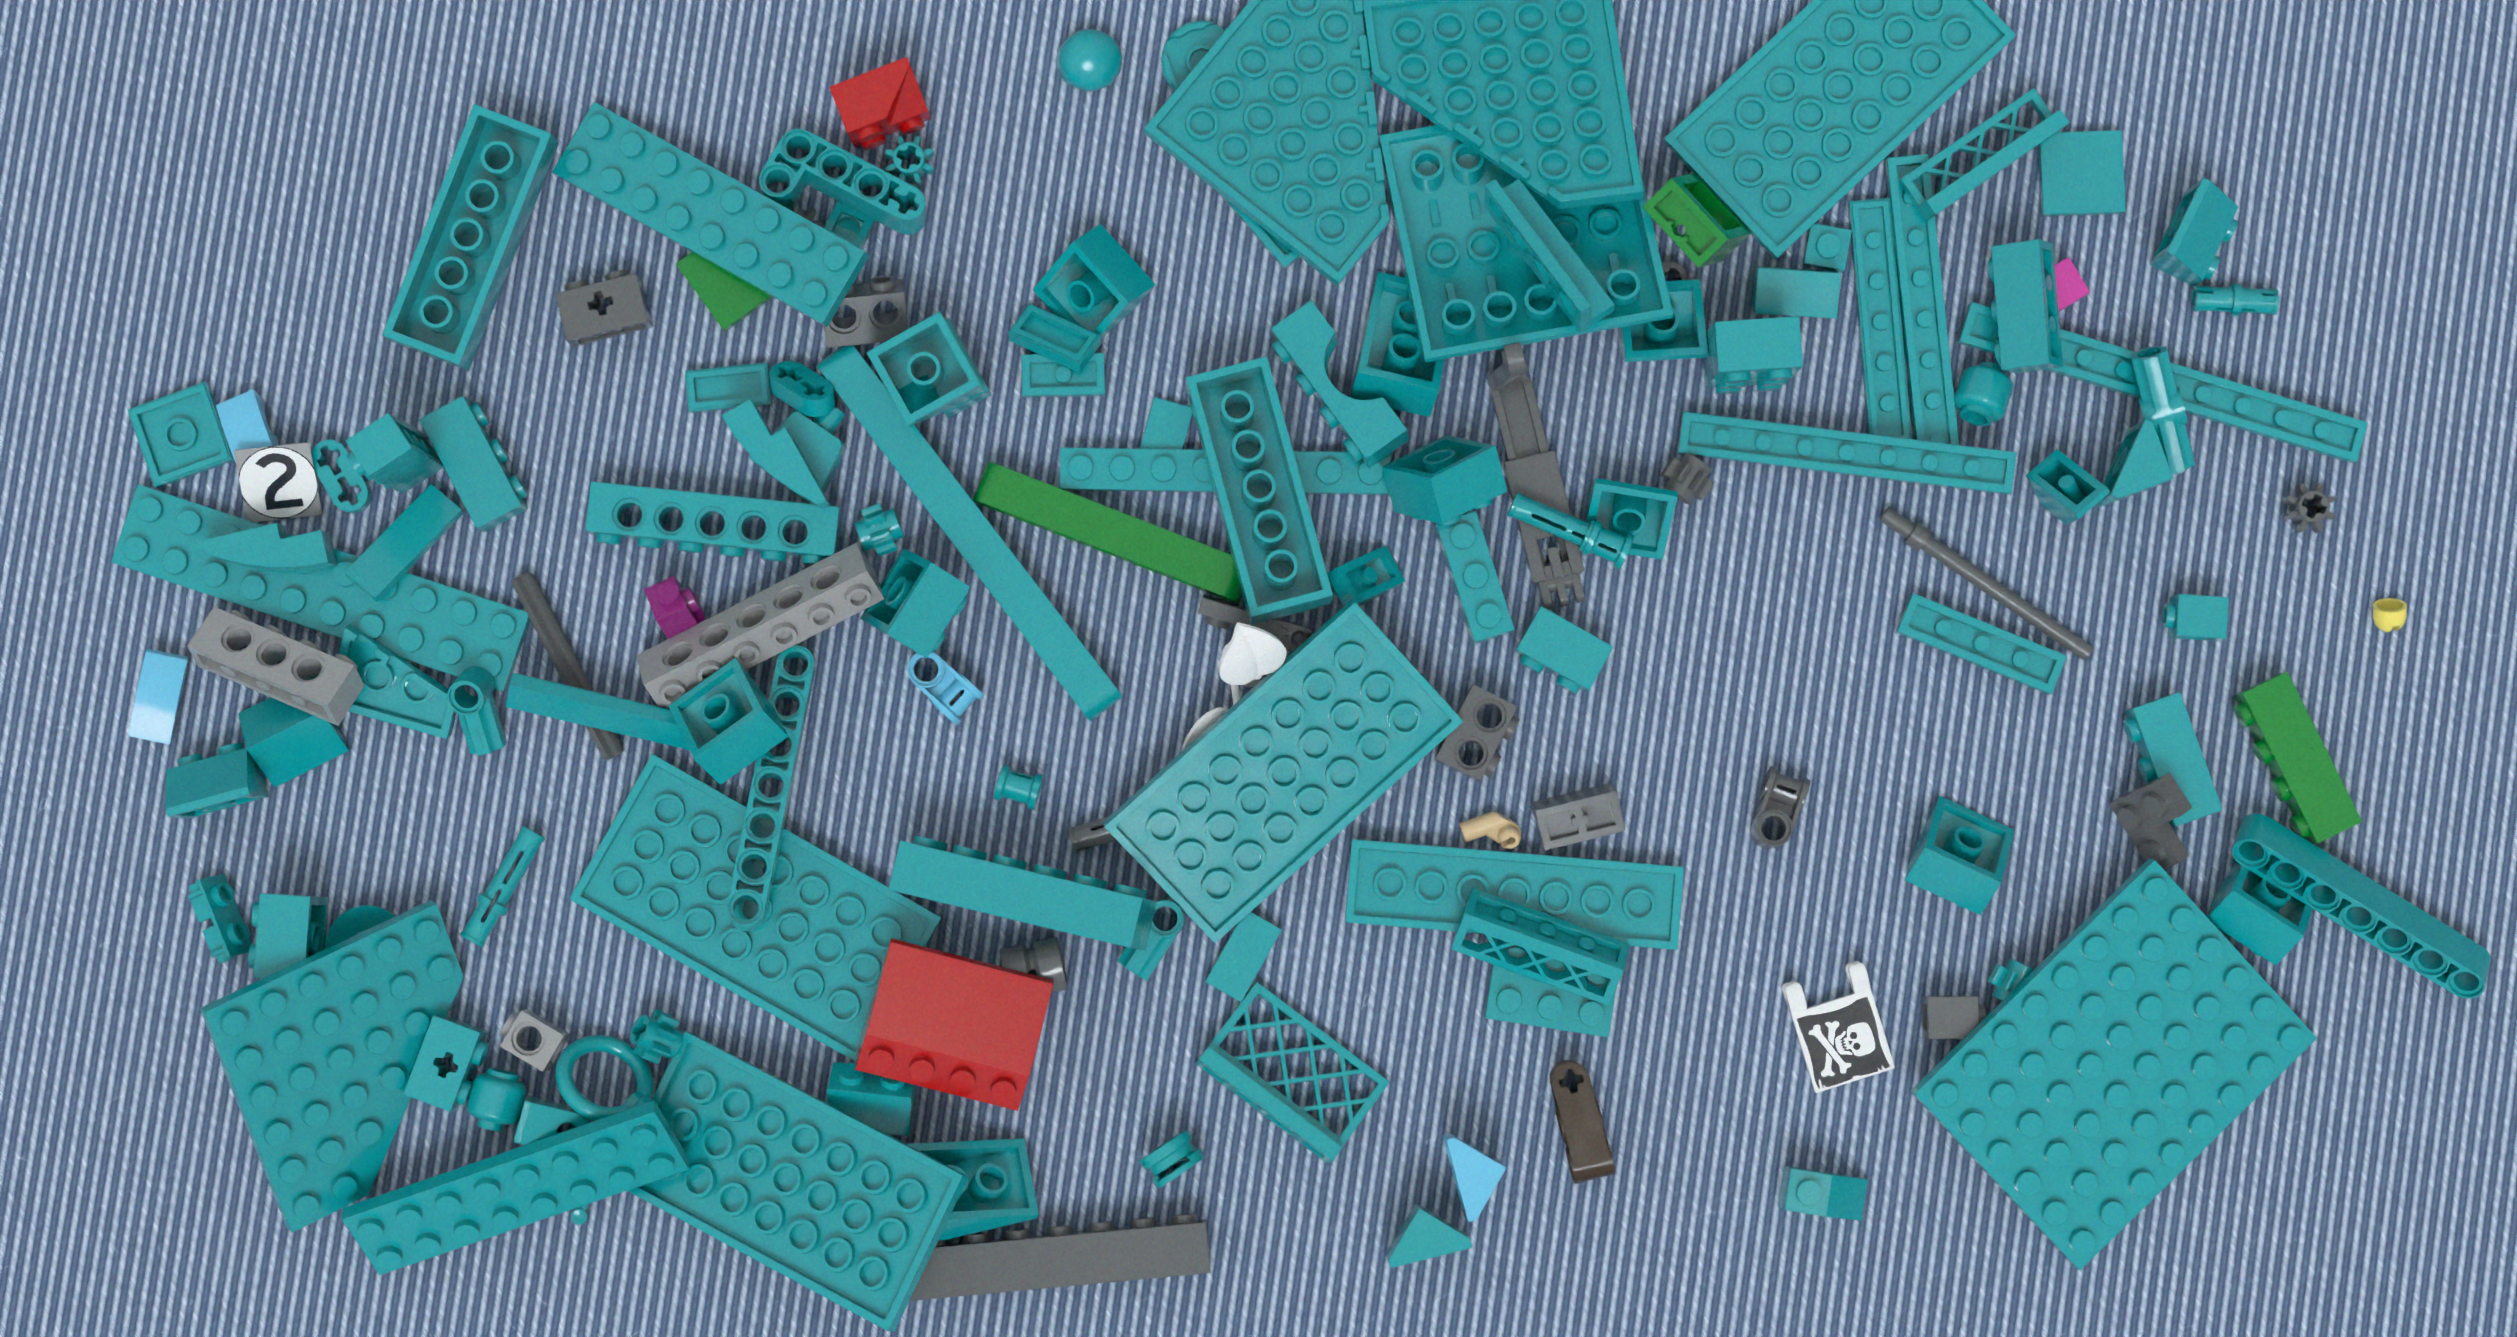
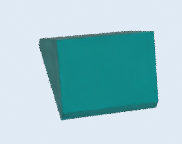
[1618,279,1708,362]
[2096,419,2174,507]
[1585,478,1678,560]
[238,676,350,788]
[1386,1203,1473,1268]

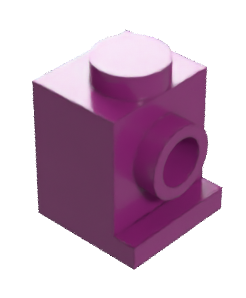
[644,576,706,639]

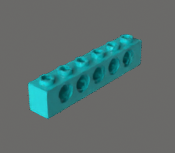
[585,481,843,565]

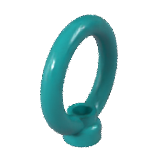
[555,1035,659,1121]

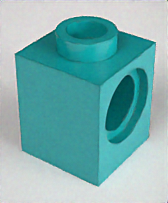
[2162,594,2229,642]

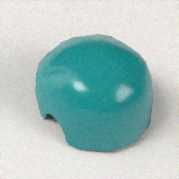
[1056,29,1122,92]

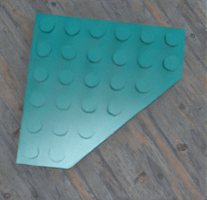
[1143,0,1390,287]
[1362,0,1644,209]
[200,900,464,1233]

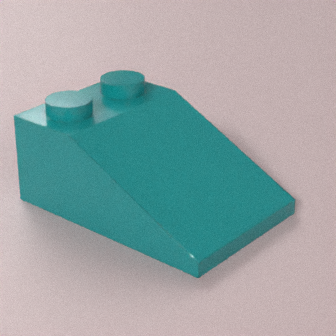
[1350,272,1445,417]
[907,1138,1039,1240]

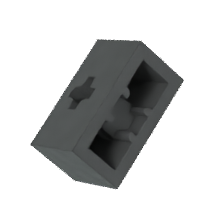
[555,270,653,347]

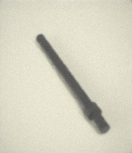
[1879,507,2094,661]

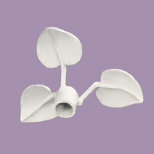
[1181,622,1287,752]

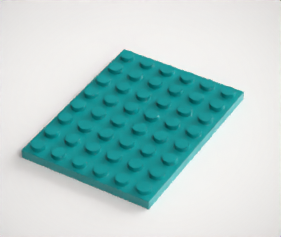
[1910,858,2317,1270]

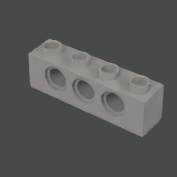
[187,606,365,726]

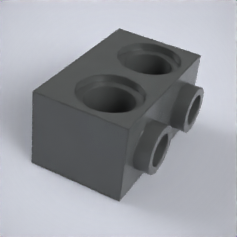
[824,276,908,348]
[1434,684,1520,782]

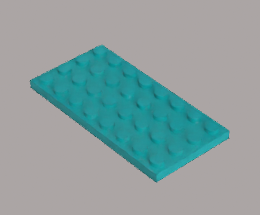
[1663,0,2017,260]
[1103,599,1464,943]
[569,754,943,1062]
[628,1031,969,1332]

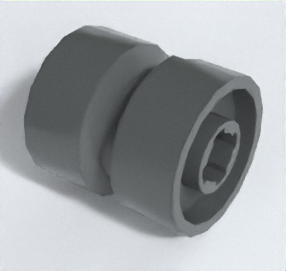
[1000,936,1068,993]

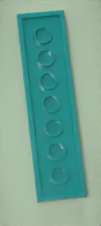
[552,102,869,327]
[1345,839,1684,950]
[342,1100,689,1276]

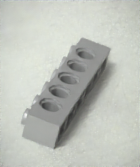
[636,542,885,709]

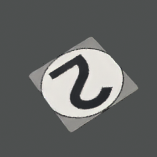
[234,442,322,522]

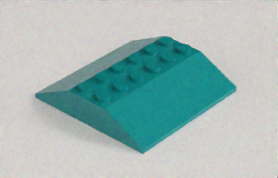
[1379,125,1673,362]

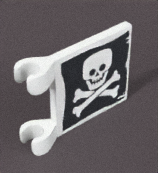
[1782,961,1895,1093]

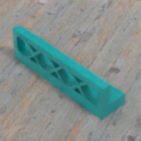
[1899,88,2070,222]
[1484,179,1615,333]
[1451,888,1630,1006]

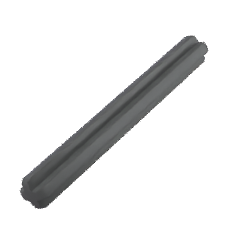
[512,572,624,760]

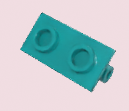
[188,873,252,964]

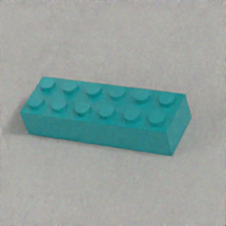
[382,104,559,371]
[1186,356,1333,625]
[888,835,1157,951]

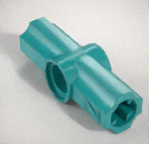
[2131,346,2195,475]

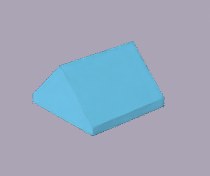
[1442,1133,1506,1222]

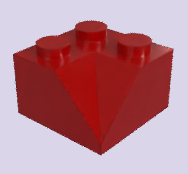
[829,57,931,150]

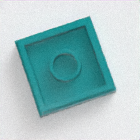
[2038,130,2126,217]
[127,382,235,488]

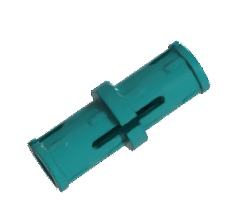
[2191,283,2279,316]

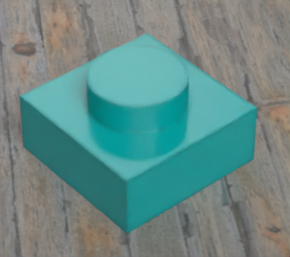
[1802,224,1852,273]

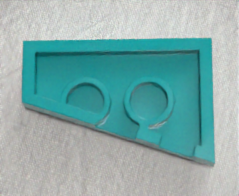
[339,624,456,739]

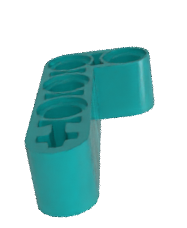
[759,128,926,235]

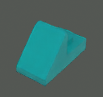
[1327,545,1405,606]

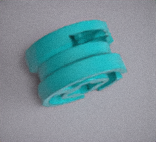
[1139,1129,1205,1189]

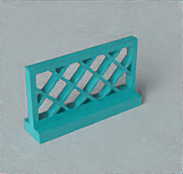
[1195,982,1390,1164]

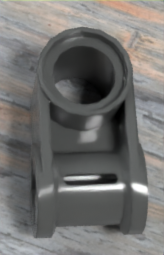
[1750,766,1811,849]

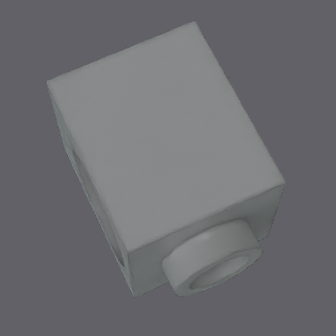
[500,1009,571,1072]

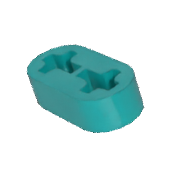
[769,361,835,417]
[311,439,372,514]

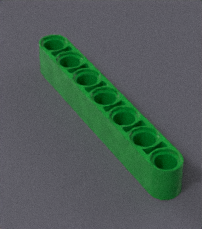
[972,462,1242,603]

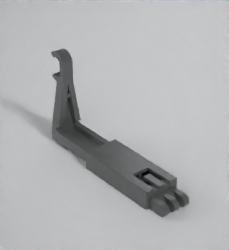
[1487,342,1585,610]

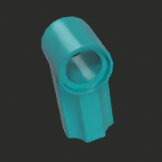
[447,666,507,756]
[1117,900,1186,981]

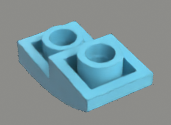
[216,389,279,463]
[128,649,189,744]

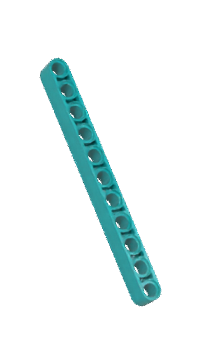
[816,345,1123,722]

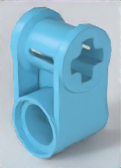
[907,652,985,726]

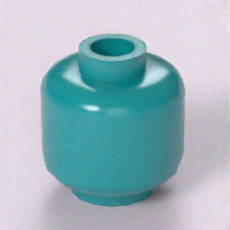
[1954,362,2013,427]
[467,1067,527,1132]

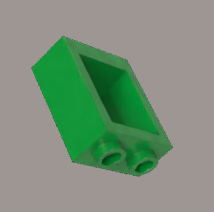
[1642,173,1751,268]

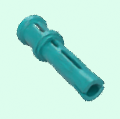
[1507,491,1634,570]

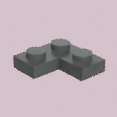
[2109,772,2192,870]

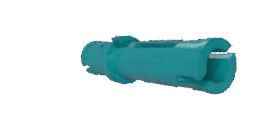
[460,826,545,947]

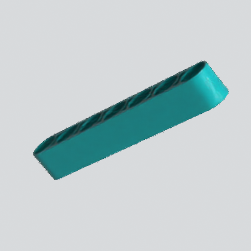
[727,645,815,931]
[2232,813,2491,999]

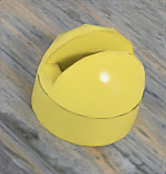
[2373,598,2407,632]

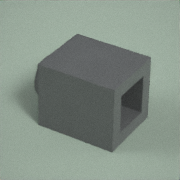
[1921,996,1986,1039]

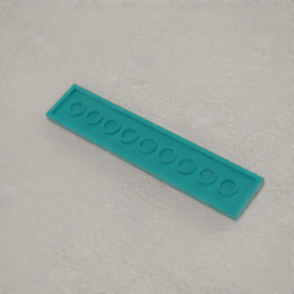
[111,484,531,692]

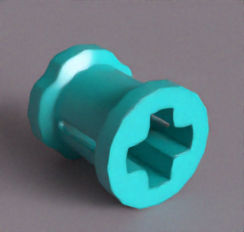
[994,764,1044,810]

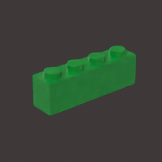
[2233,672,2362,844]

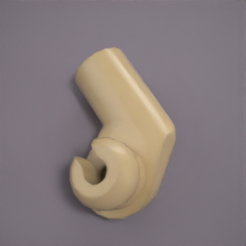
[1459,811,1521,849]

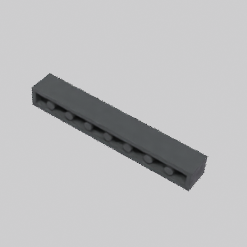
[910,1213,1211,1301]

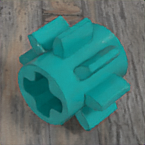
[885,136,934,188]
[854,503,904,557]
[1987,959,2034,1001]
[630,1009,683,1064]

